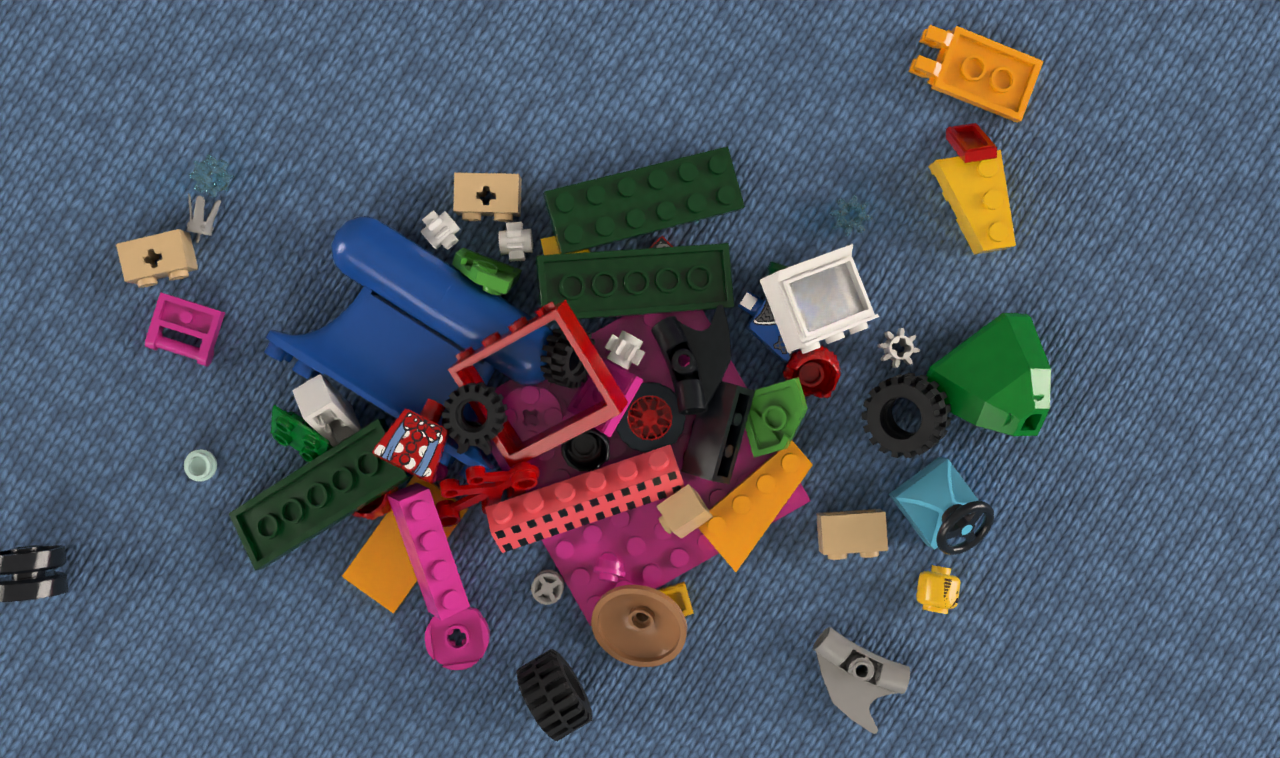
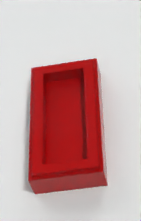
[946,123,997,163]

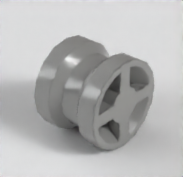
[531,569,565,605]

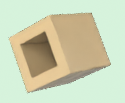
[657,484,713,539]

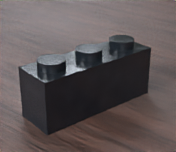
[681,381,755,485]

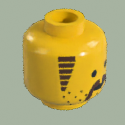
[916,565,961,614]

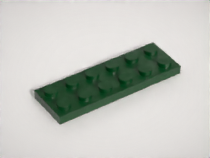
[543,146,745,254]
[536,243,734,322]
[229,419,413,570]

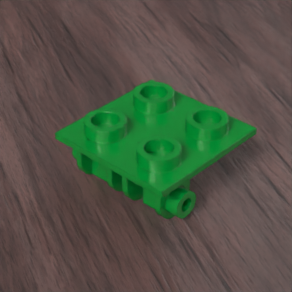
[270,405,333,462]

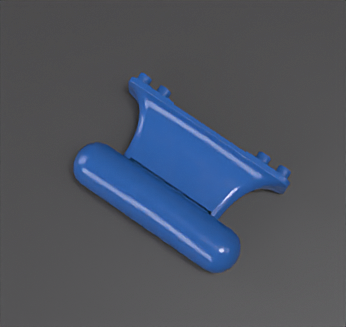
[264,216,553,479]

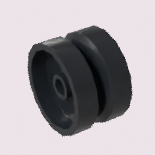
[0,545,68,602]

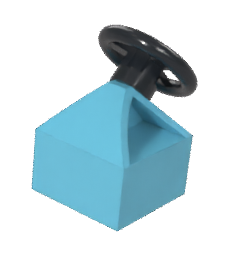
[889,457,994,555]

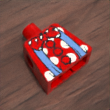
[372,398,449,484]

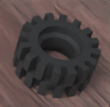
[540,327,596,389]
[442,382,508,446]

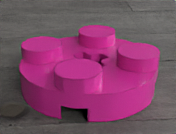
[503,385,563,442]
[425,607,490,670]

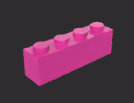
[387,483,470,620]

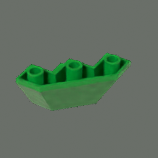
[926,313,1051,436]

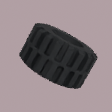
[862,373,951,458]
[517,649,592,741]

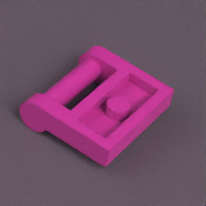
[145,292,225,367]

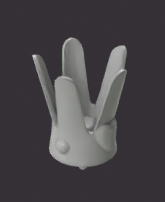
[186,193,221,243]

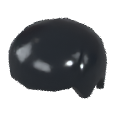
[561,428,610,471]

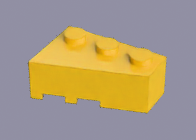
[928,150,1016,255]

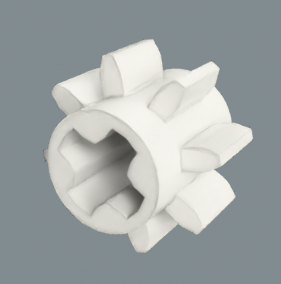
[421,210,461,250]
[498,222,533,262]
[877,328,920,368]
[605,330,646,370]

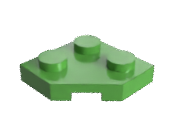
[452,248,522,295]
[745,377,808,458]

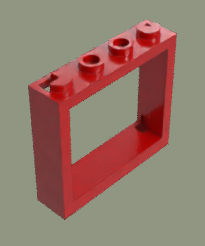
[448,300,628,469]

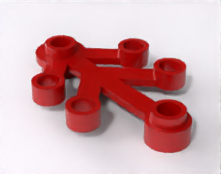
[436,462,540,527]

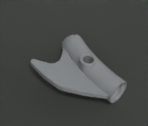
[813,627,910,734]

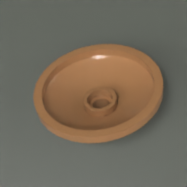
[591,585,687,667]

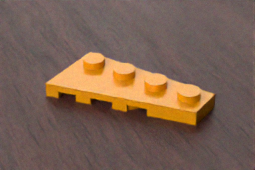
[698,440,813,572]

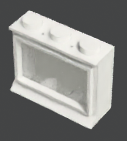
[760,244,879,354]

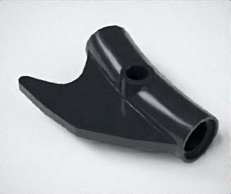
[651,305,732,415]

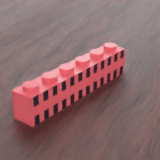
[485,445,685,553]

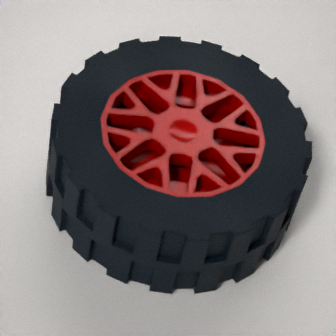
[616,382,686,453]

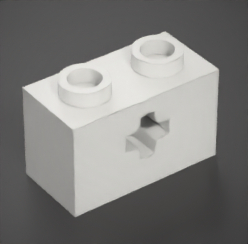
[292,374,361,447]

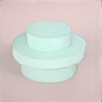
[184,449,217,481]

